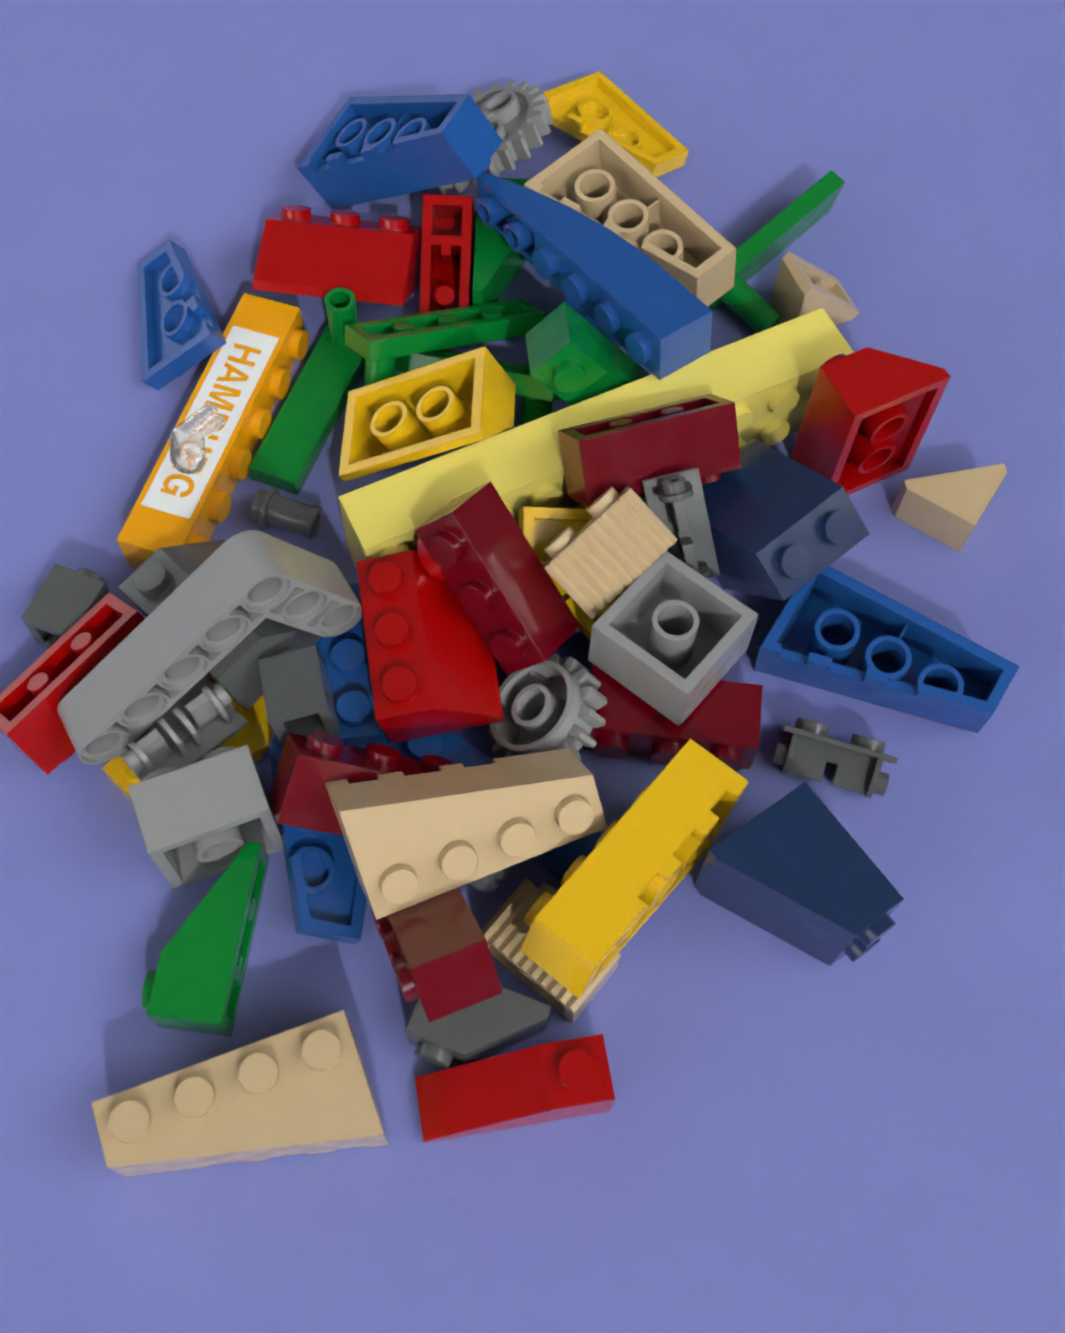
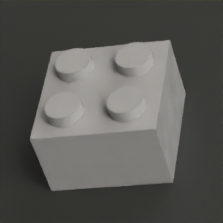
[588,551,759,727]
[128,745,283,890]

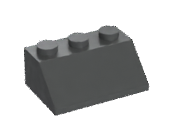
[118,539,321,711]

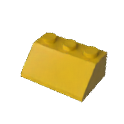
[338,346,516,482]

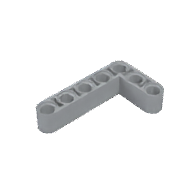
[57,530,363,764]

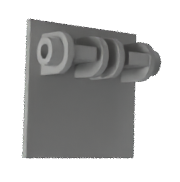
[119,675,249,782]

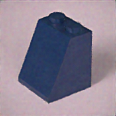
[702,439,870,601]
[694,782,904,966]

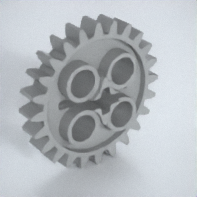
[428,80,553,195]

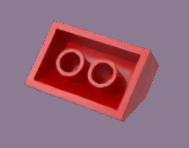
[253,205,422,306]
[791,347,951,495]
[356,550,505,743]

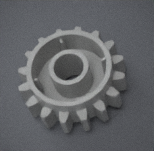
[487,653,607,761]

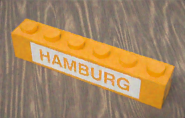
[116,293,309,569]

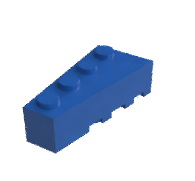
[297,94,503,210]
[754,566,1020,733]

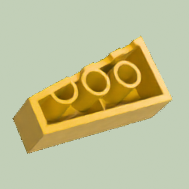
[520,738,749,998]

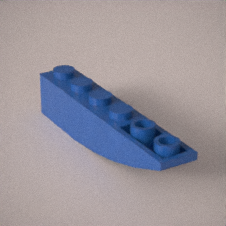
[476,172,713,380]

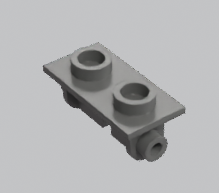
[642,467,720,578]
[772,717,898,798]

